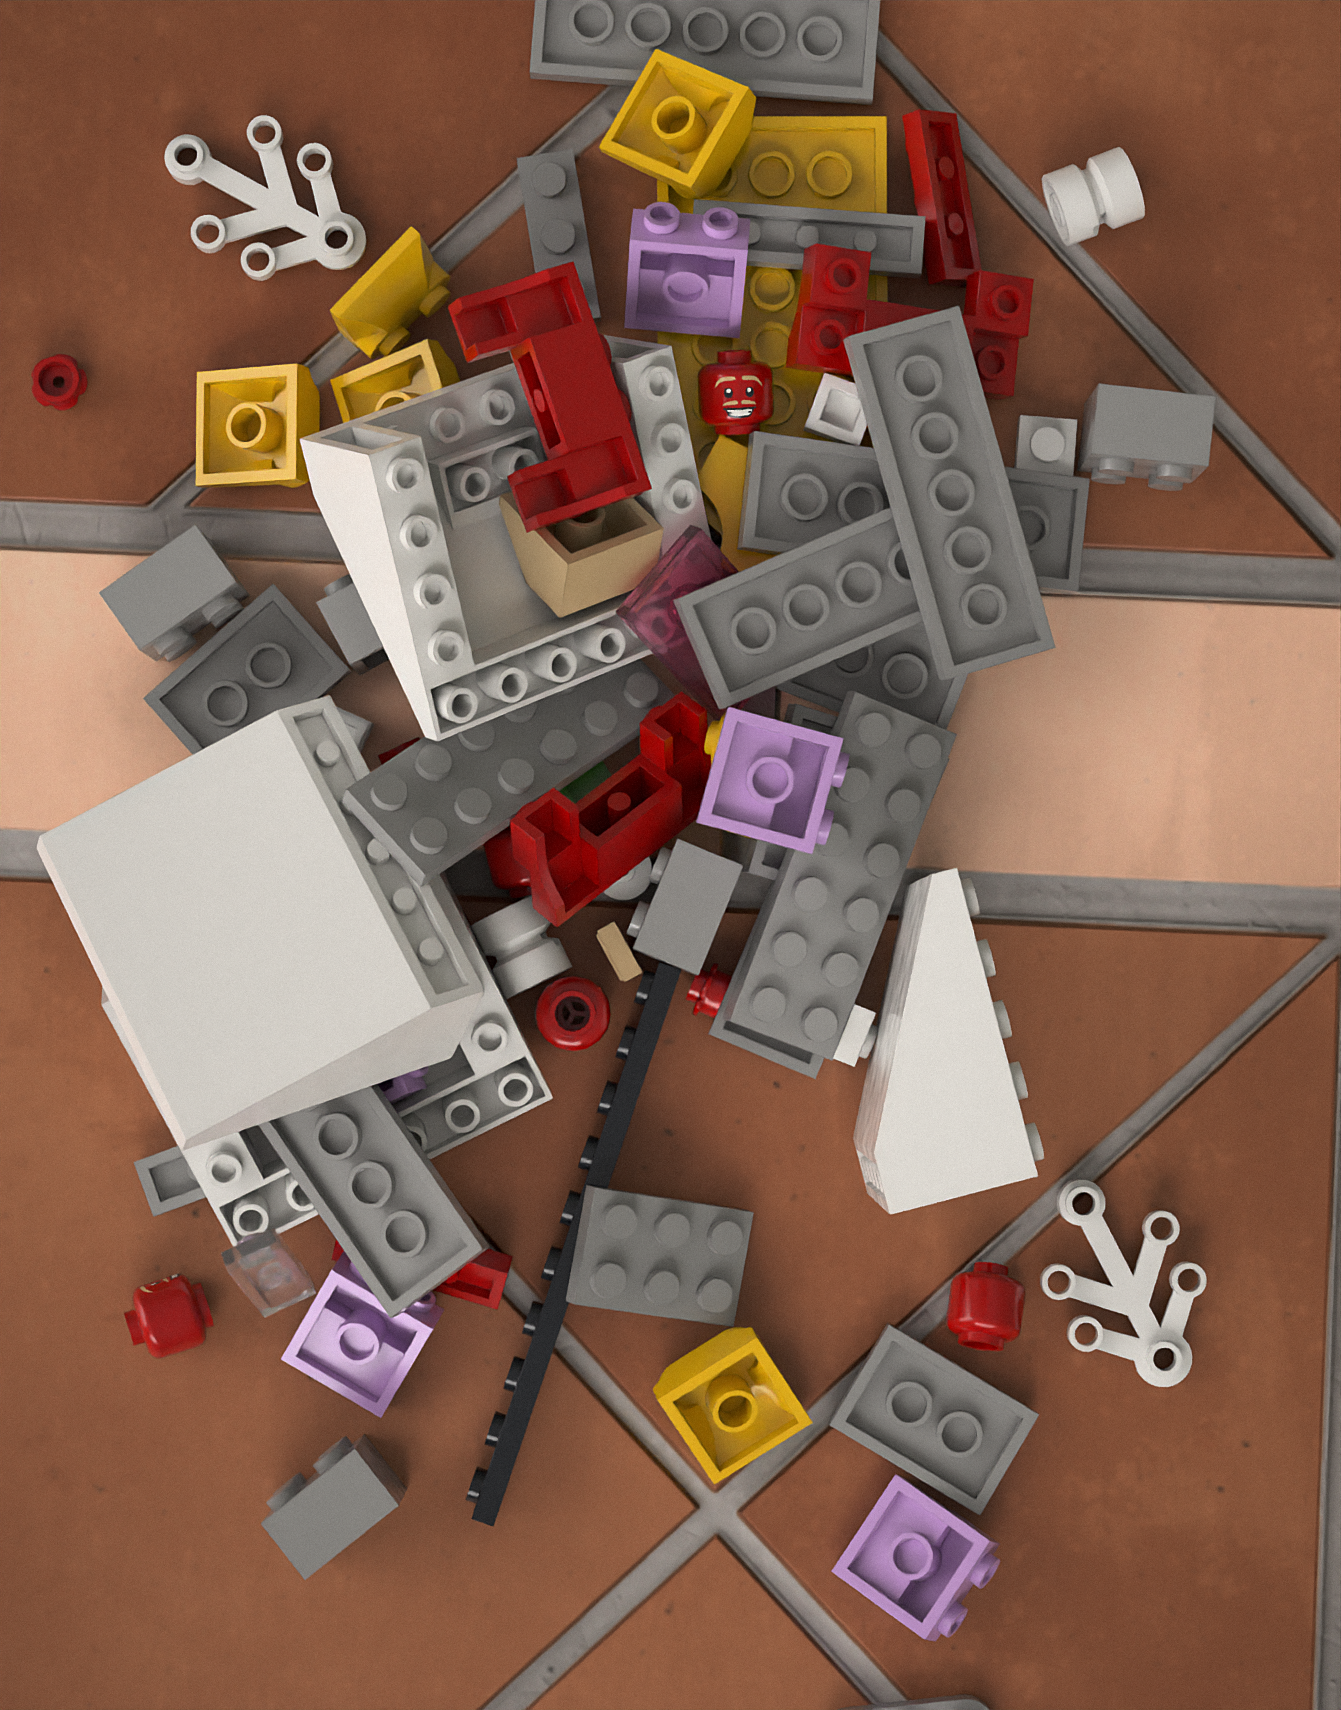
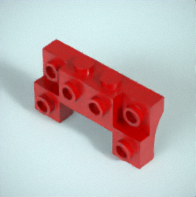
[785,243,1034,400]
[448,261,652,533]
[510,691,712,927]

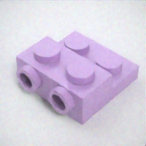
[624,202,750,338]
[696,707,850,854]
[281,1251,444,1418]
[831,1474,1000,1642]

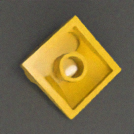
[598,49,756,199]
[330,226,451,359]
[330,339,460,423]
[195,363,320,488]
[653,1327,813,1485]

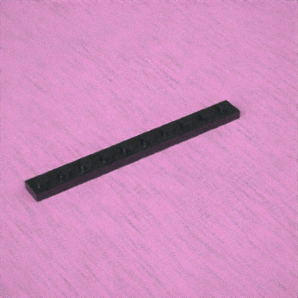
[466,962,681,1527]

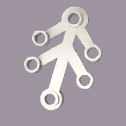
[164,115,367,281]
[1040,1179,1207,1387]

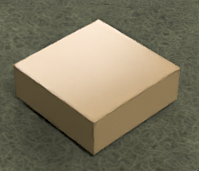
[596,921,643,982]

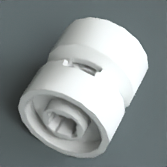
[1042,147,1145,246]
[470,896,572,999]

